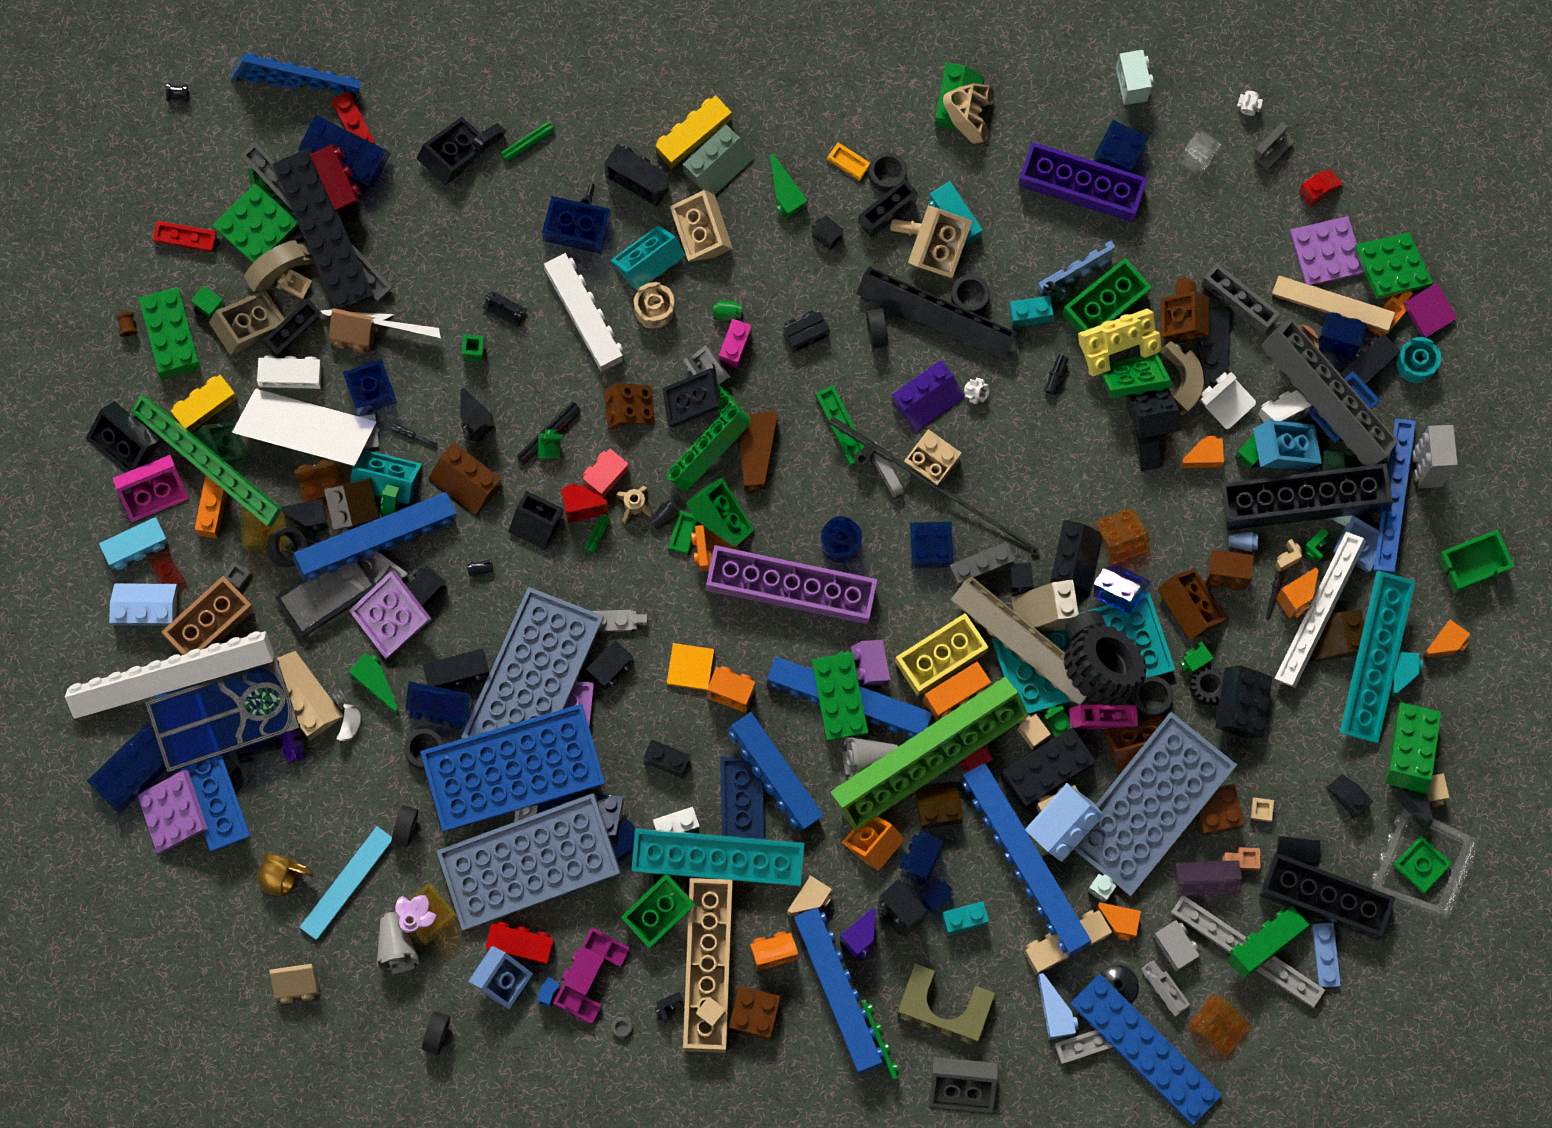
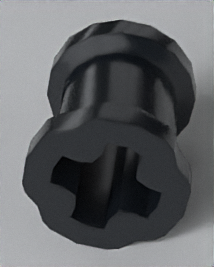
[166,83,189,102]

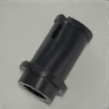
[467,559,494,577]

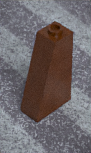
[738,411,778,493]

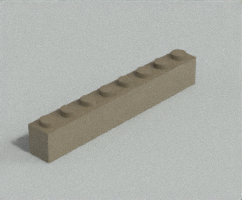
[951,576,1088,705]

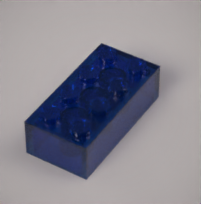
[297,114,391,189]
[87,722,177,814]

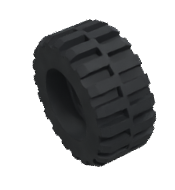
[1064,624,1146,706]

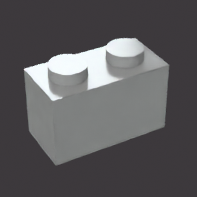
[1153,920,1200,972]

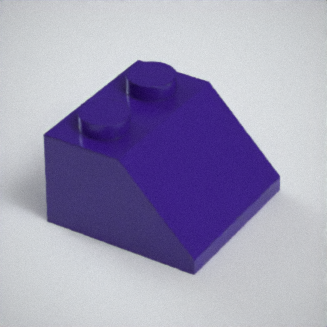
[840,908,876,960]

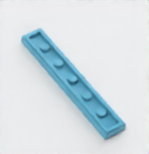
[300,826,392,940]

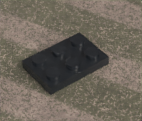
[662,368,722,427]

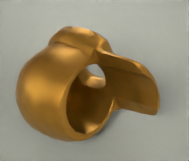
[257,852,315,897]

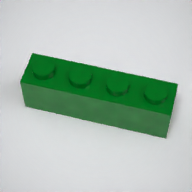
[1227,906,1309,979]

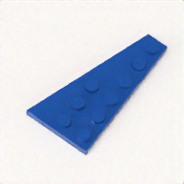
[231,53,361,95]

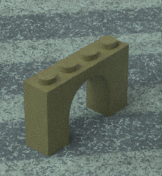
[897,964,995,1045]

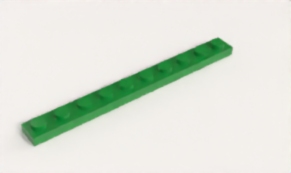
[131,395,282,527]

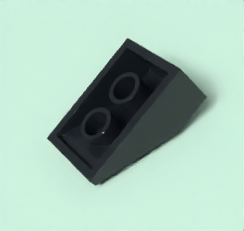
[416,117,484,185]

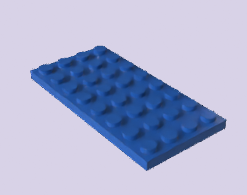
[420,704,606,832]

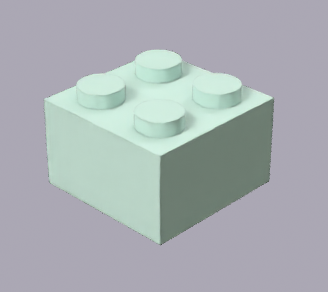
[1116,50,1154,105]

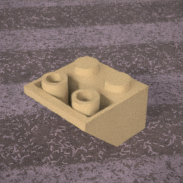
[904,429,961,486]

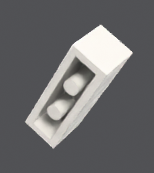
[257,355,322,389]

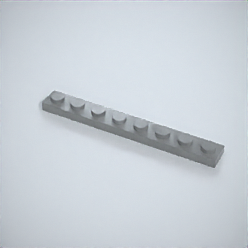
[1170,895,1325,1008]

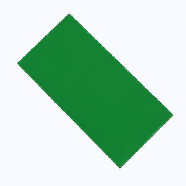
[668,510,698,556]

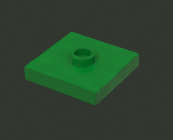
[1392,835,1452,895]

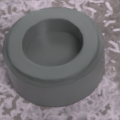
[611,1017,633,1039]

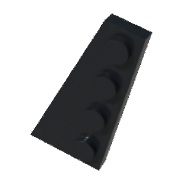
[1195,307,1230,389]

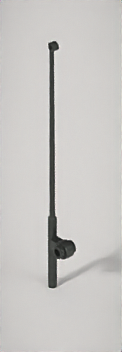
[829,417,1039,555]

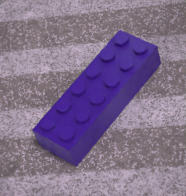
[1018,142,1147,222]

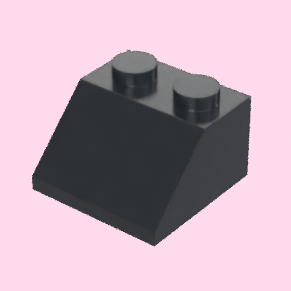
[460,387,495,443]

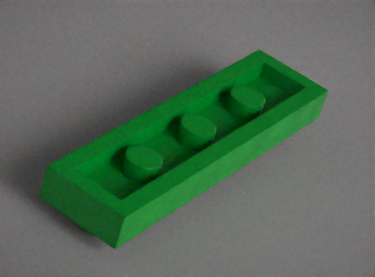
[815,385,866,466]

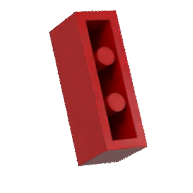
[485,922,554,966]

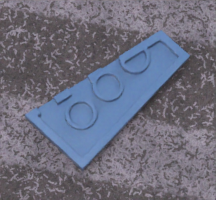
[1037,241,1115,296]

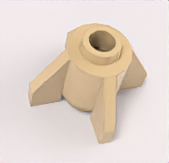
[616,486,653,523]

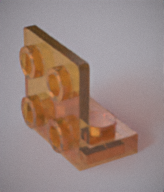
[294,459,341,502]

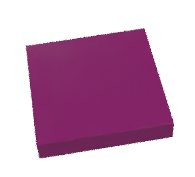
[1403,283,1457,338]

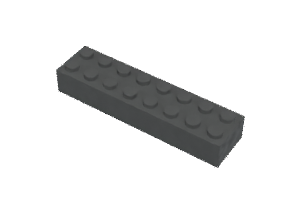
[1261,318,1398,466]

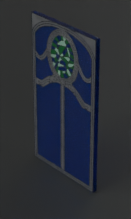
[145,658,300,773]

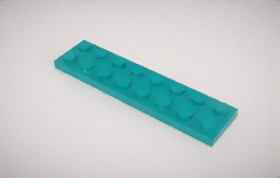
[1339,571,1416,743]
[632,828,804,886]

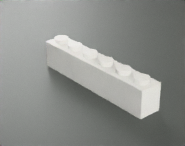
[544,253,624,372]

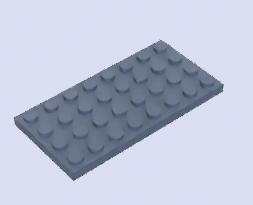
[461,587,604,739]
[1073,712,1237,896]
[437,793,621,931]

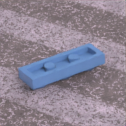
[1312,923,1341,988]

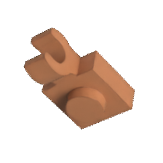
[1222,847,1260,871]

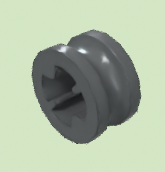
[331,689,350,710]

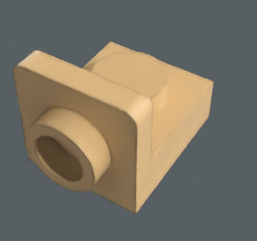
[276,269,311,299]
[1275,539,1302,572]

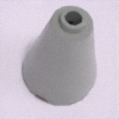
[843,737,898,779]
[376,912,419,974]

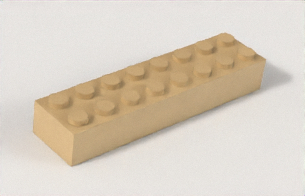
[683,878,732,1053]

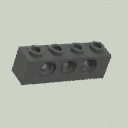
[1201,263,1280,335]

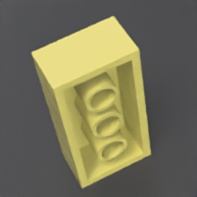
[895,613,988,696]

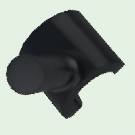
[580,183,594,210]

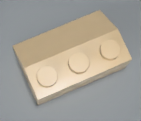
[670,190,733,262]
[908,205,972,278]

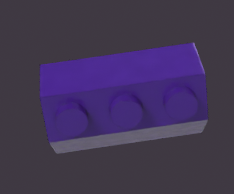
[891,360,964,432]

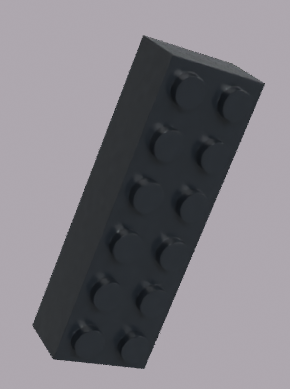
[1259,853,1396,940]

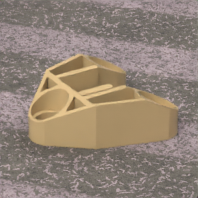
[943,84,994,144]

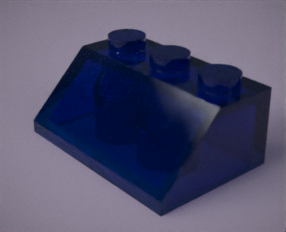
[405,681,473,729]

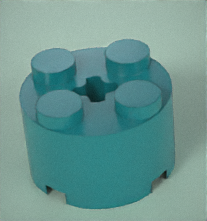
[1396,337,1441,383]

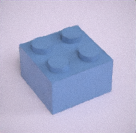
[468,946,533,1009]

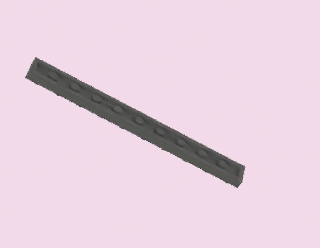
[241,142,393,302]

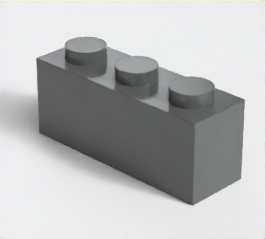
[949,542,1015,589]

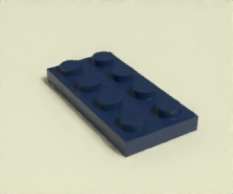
[720,757,764,839]
[536,792,624,839]

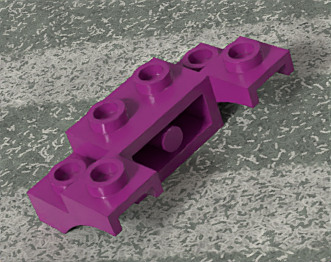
[553,927,630,1024]

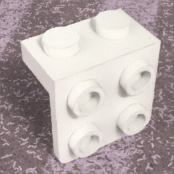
[1199,372,1256,429]

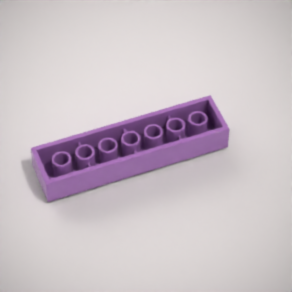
[705,546,877,624]

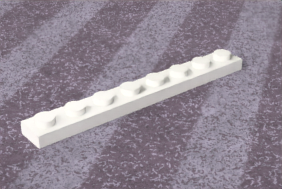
[1275,532,1366,688]

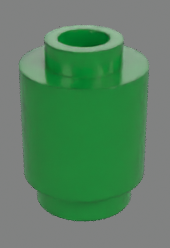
[713,300,742,321]

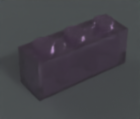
[1175,860,1242,896]

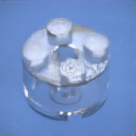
[1177,128,1222,176]

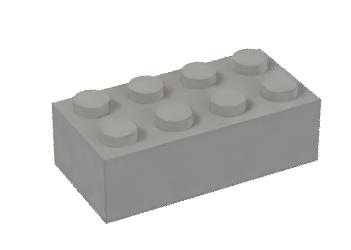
[1411,425,1458,488]

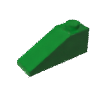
[770,154,808,220]
[349,653,399,715]

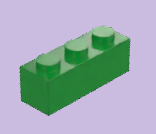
[380,485,399,517]

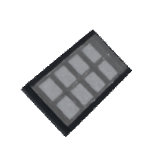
[275,559,376,638]

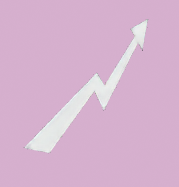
[321,310,441,338]

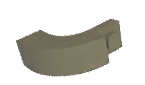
[244,240,315,292]
[1160,341,1204,416]

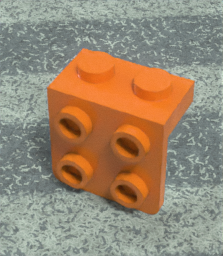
[691,525,738,572]

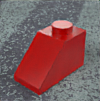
[1299,169,1343,207]

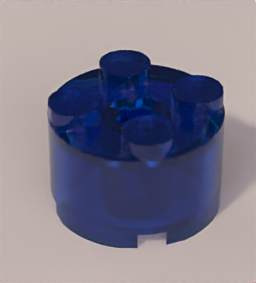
[820,516,862,563]

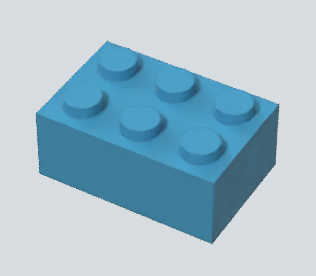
[1253,420,1322,471]

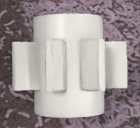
[1237,91,1263,116]
[964,378,989,404]

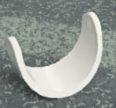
[337,704,362,741]

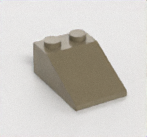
[209,290,285,356]
[1011,580,1079,633]

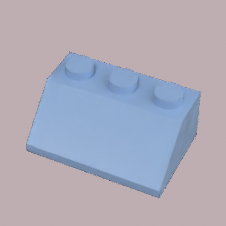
[109,584,177,626]
[1025,783,1104,862]

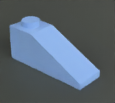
[1038,974,1078,1040]

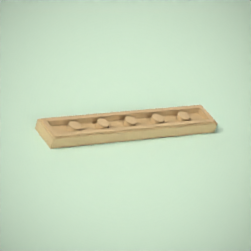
[1272,276,1395,333]

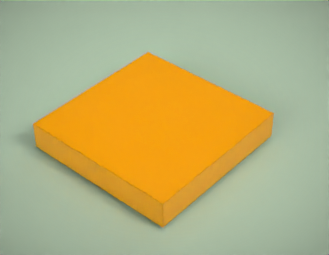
[667,643,714,691]

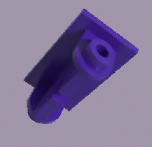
[276,719,306,764]

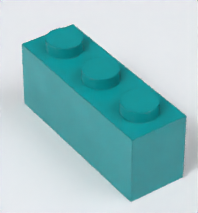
[928,181,983,246]

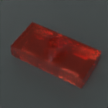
[146,548,186,588]

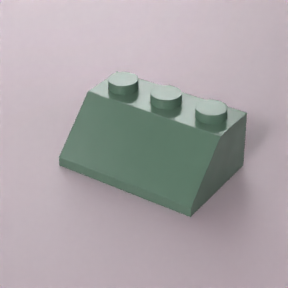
[683,124,754,195]

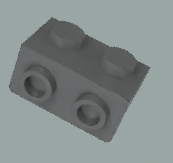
[683,345,731,386]

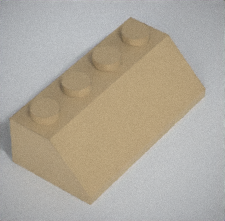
[259,651,344,741]

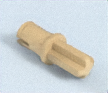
[890,219,921,236]

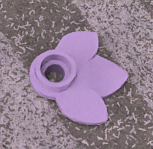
[395,895,436,933]

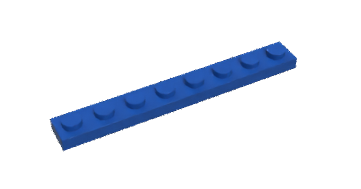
[1374,419,1416,575]

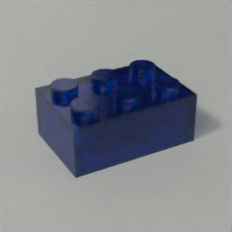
[542,196,611,254]

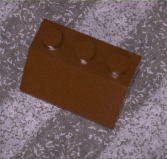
[428,442,502,516]
[1157,568,1228,640]
[1104,714,1165,772]

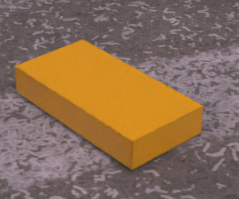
[827,143,870,181]

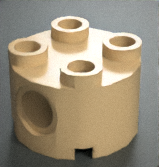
[634,282,675,328]

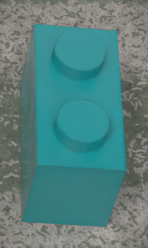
[1008,296,1053,328]
[941,901,989,936]

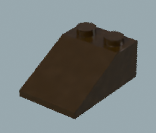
[1297,609,1364,662]

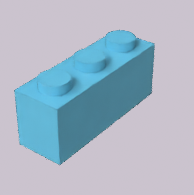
[99,517,169,570]

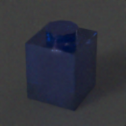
[919,879,953,915]

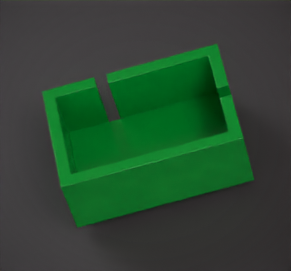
[1437,529,1515,594]

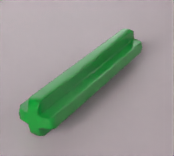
[501,122,554,162]

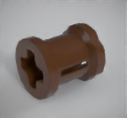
[116,312,138,337]

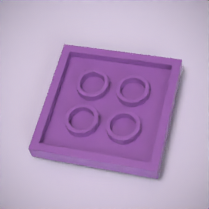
[1289,216,1364,286]
[349,571,431,659]
[137,770,208,854]

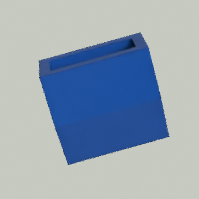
[537,977,561,1008]

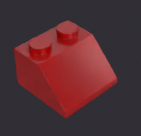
[561,484,608,523]

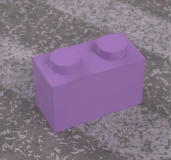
[851,640,890,687]

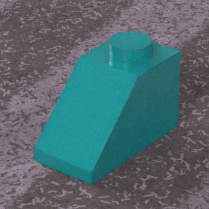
[1390,652,1423,697]

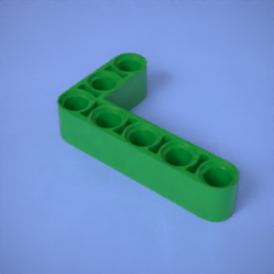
[667,386,750,491]

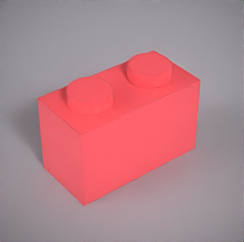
[583,449,629,498]

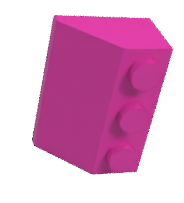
[113,455,189,523]

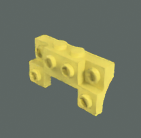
[1078,309,1162,376]

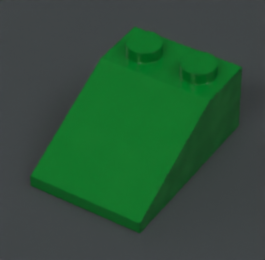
[686,478,755,547]
[621,873,696,948]

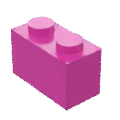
[719,319,752,369]

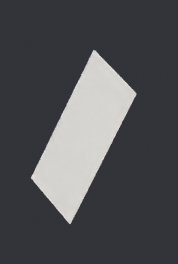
[232,389,376,466]

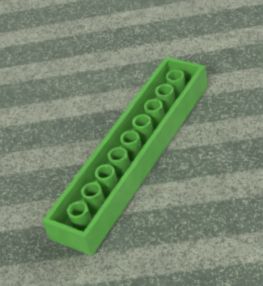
[831,677,1029,831]

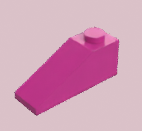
[1069,705,1138,730]

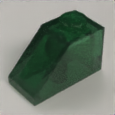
[1319,450,1362,472]

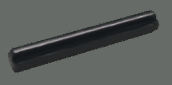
[517,402,580,464]

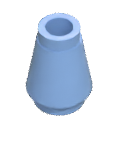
[1228,532,1258,552]

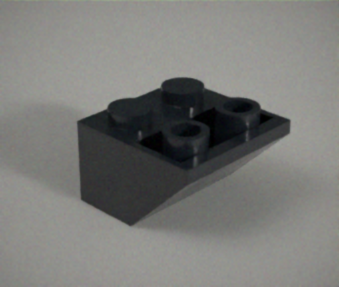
[508,491,564,550]

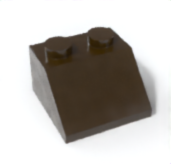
[324,478,380,529]
[914,782,964,830]

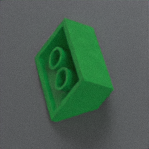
[934,62,984,130]

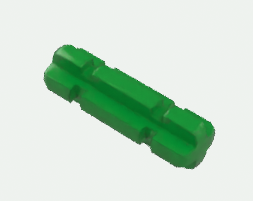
[585,514,611,553]

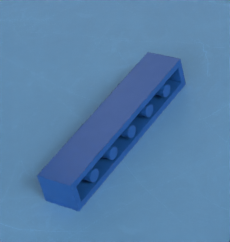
[727,712,823,832]

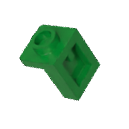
[538,430,563,459]
[1303,528,1329,563]
[1043,705,1071,738]

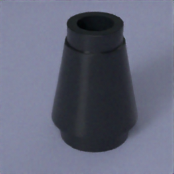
[649,500,680,529]

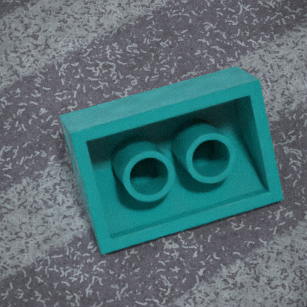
[611,225,686,291]
[350,449,422,504]

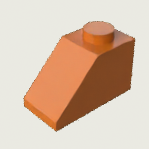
[1181,436,1224,468]
[1423,619,1470,658]
[1097,902,1141,941]

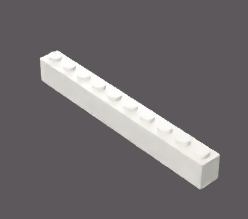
[65,631,274,719]

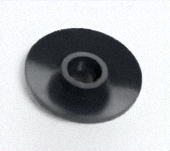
[1100,965,1139,1003]

